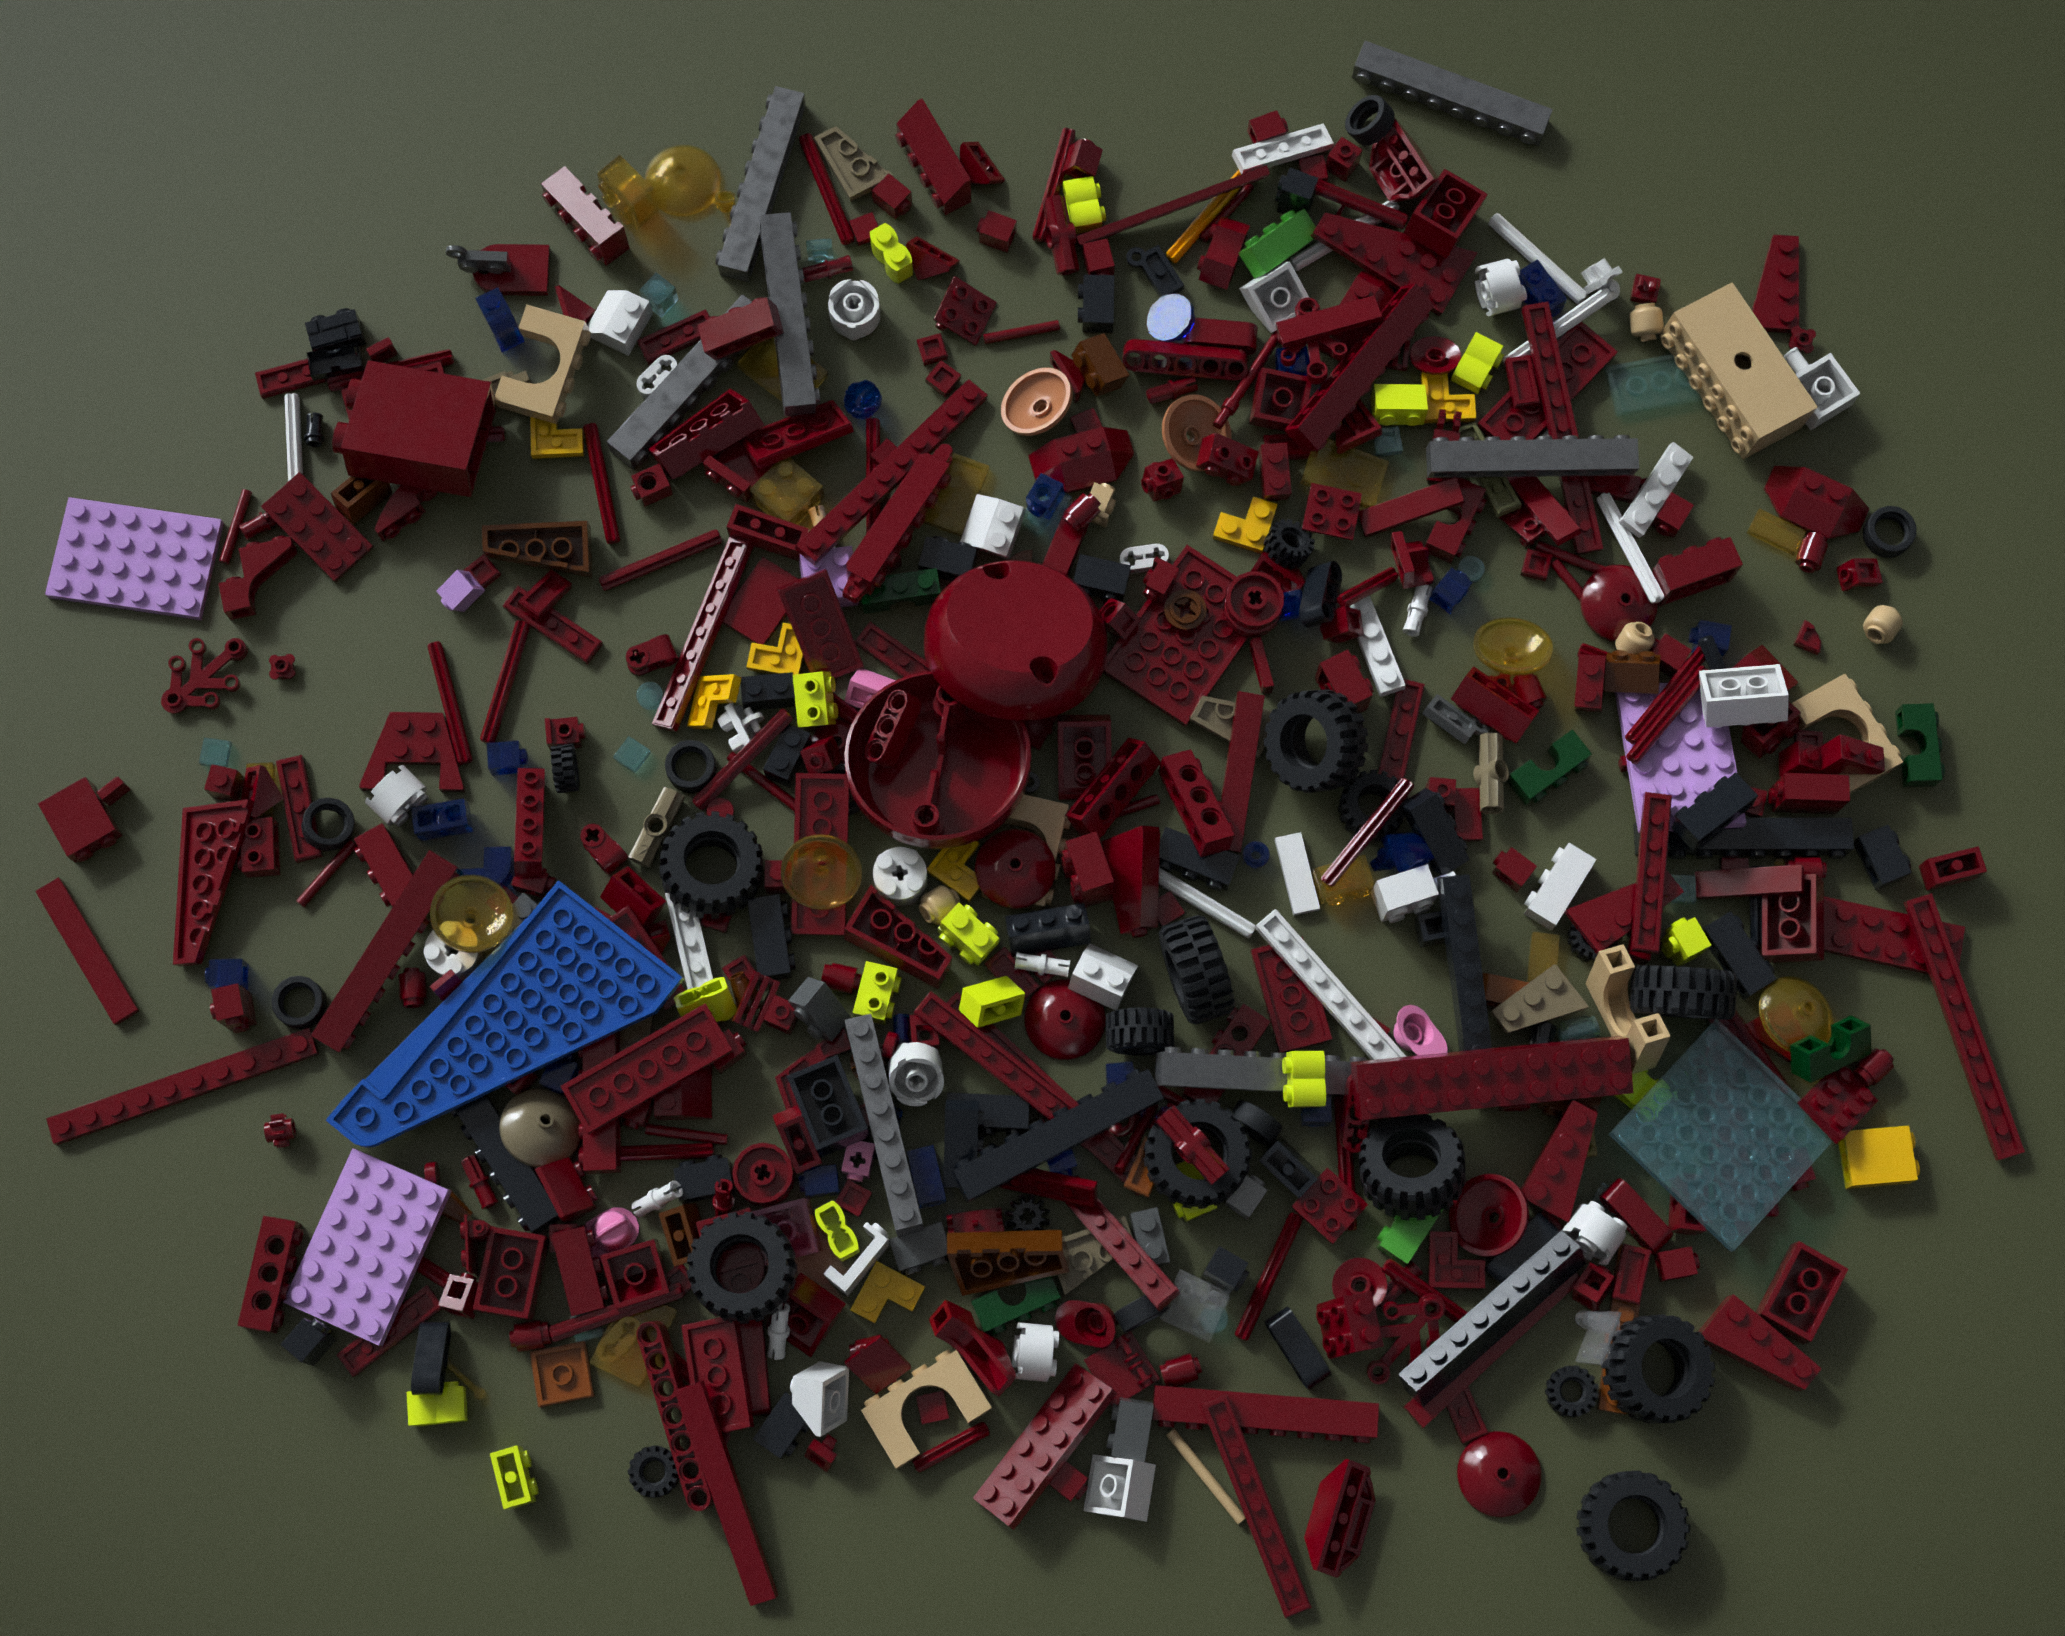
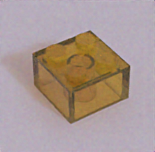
[597,155,659,230]
[749,457,825,525]

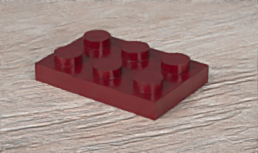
[1797,1066,1878,1144]

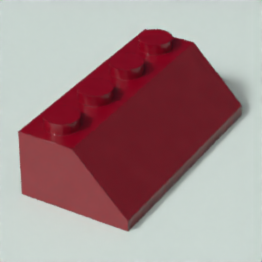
[895,98,971,215]

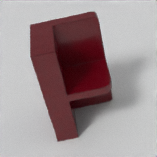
[1391,531,1434,589]

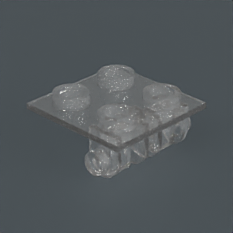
[1160,1269,1230,1343]
[1575,1310,1622,1365]

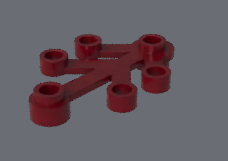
[1278,297,1347,385]
[161,638,248,714]
[1367,1293,1445,1384]

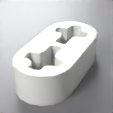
[636,355,677,398]
[1120,544,1169,574]

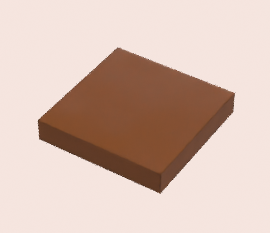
[530,1341,595,1408]

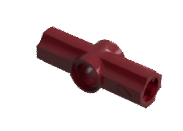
[1042,195,1079,276]
[1156,1106,1230,1185]

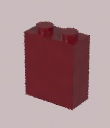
[1768,773,1850,814]
[38,777,123,863]

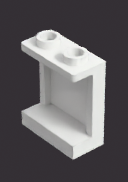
[824,1222,890,1297]

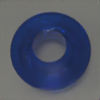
[1243,841,1270,868]

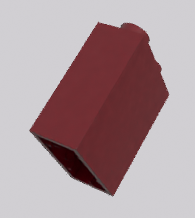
[332,360,496,497]

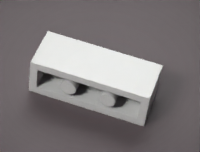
[1524,843,1597,931]

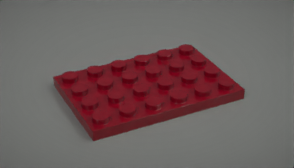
[1103,545,1255,727]

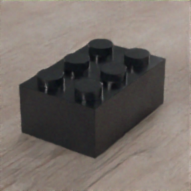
[787,1055,871,1158]

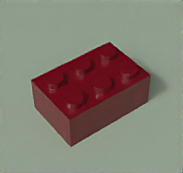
[1403,169,1488,259]
[1652,536,1743,607]
[1061,831,1114,908]
[1762,874,1824,963]
[473,1226,550,1321]
[1756,1241,1848,1344]

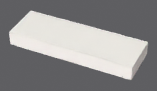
[1275,832,1320,916]

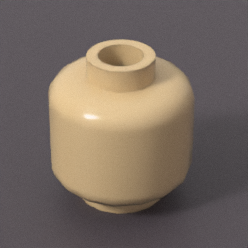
[1629,303,1664,342]
[1863,605,1903,644]
[1615,622,1655,654]
[919,885,960,925]

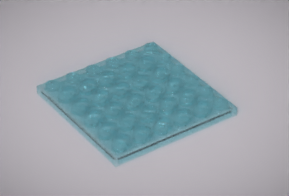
[1609,1019,1832,1252]

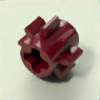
[264,1113,297,1148]

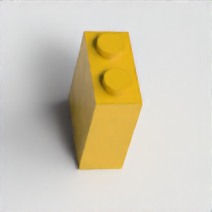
[1838,1126,1920,1189]

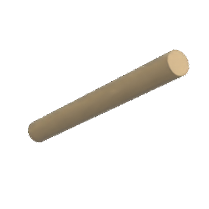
[1166,1428,1245,1524]

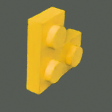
[1421,372,1476,423]
[530,417,584,459]
[1212,497,1278,554]
[746,623,803,675]
[687,674,742,729]
[927,841,980,903]
[850,1261,925,1324]

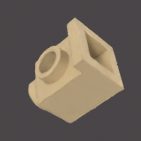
[1090,482,1116,527]

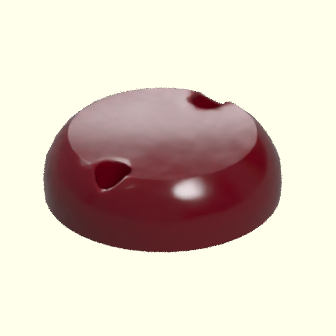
[924,560,1107,720]
[844,671,1032,849]

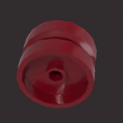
[1224,571,1284,637]
[732,1142,796,1208]

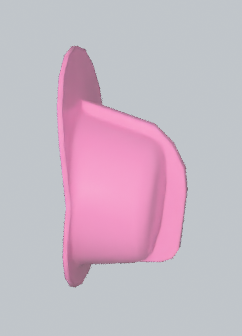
[1393,1005,1448,1055]
[586,1207,639,1263]

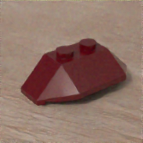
[1369,118,1438,203]
[1318,269,1395,361]
[1028,427,1134,494]
[1764,466,1870,540]
[1304,1459,1376,1578]

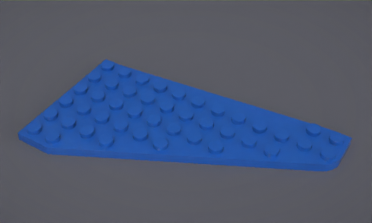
[326,880,684,1148]

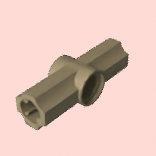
[1473,732,1509,815]
[628,787,685,869]

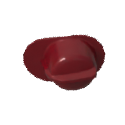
[1055,1300,1119,1348]

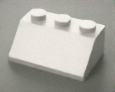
[1699,664,1789,728]

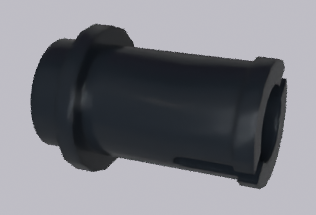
[304,412,325,447]

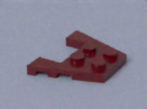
[359,712,465,792]
[775,1028,870,1128]

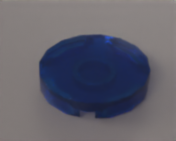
[1146,293,1195,342]

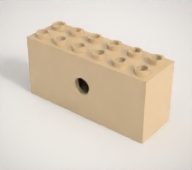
[1659,282,1818,459]

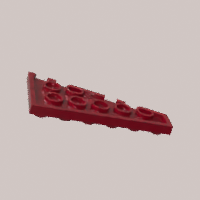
[1311,212,1478,316]
[173,799,255,967]

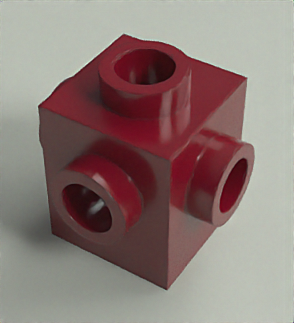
[1141,458,1184,502]

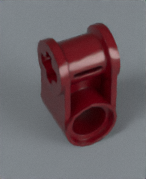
[625,634,679,676]
[580,824,629,875]

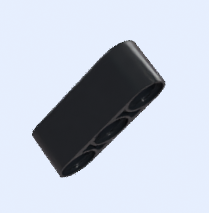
[1299,560,1342,628]
[1485,1212,1560,1284]
[1264,1306,1332,1390]
[411,1322,451,1395]

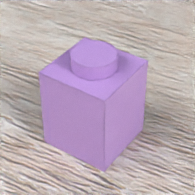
[437,569,485,612]

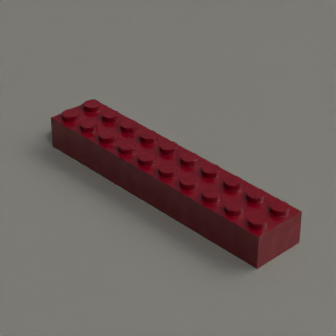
[1351,1036,1634,1120]

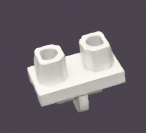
[1581,258,1622,301]
[717,703,764,753]

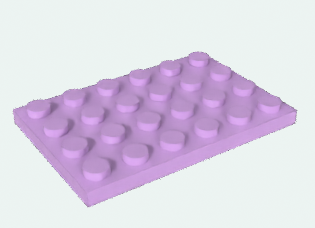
[45,497,224,620]
[1615,683,1746,833]
[283,1148,452,1346]

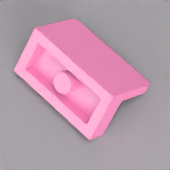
[844,668,896,708]

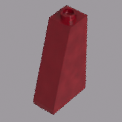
[1102,826,1160,938]

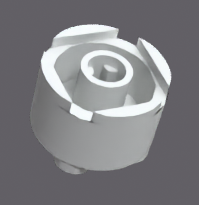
[1475,259,1527,316]
[828,279,881,340]
[365,765,428,827]
[873,847,928,906]
[424,922,484,980]
[888,1042,944,1106]
[1562,1201,1627,1265]
[1012,1322,1059,1382]

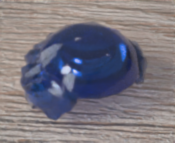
[843,380,882,419]

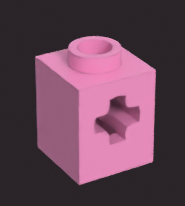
[841,1141,876,1182]

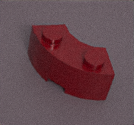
[1197,216,1250,289]

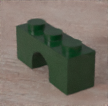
[862,568,941,614]
[1895,703,1945,788]
[1506,729,1592,806]
[1790,1016,1872,1083]
[971,1276,1061,1336]

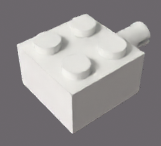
[1783,347,1861,430]
[1371,864,1456,923]

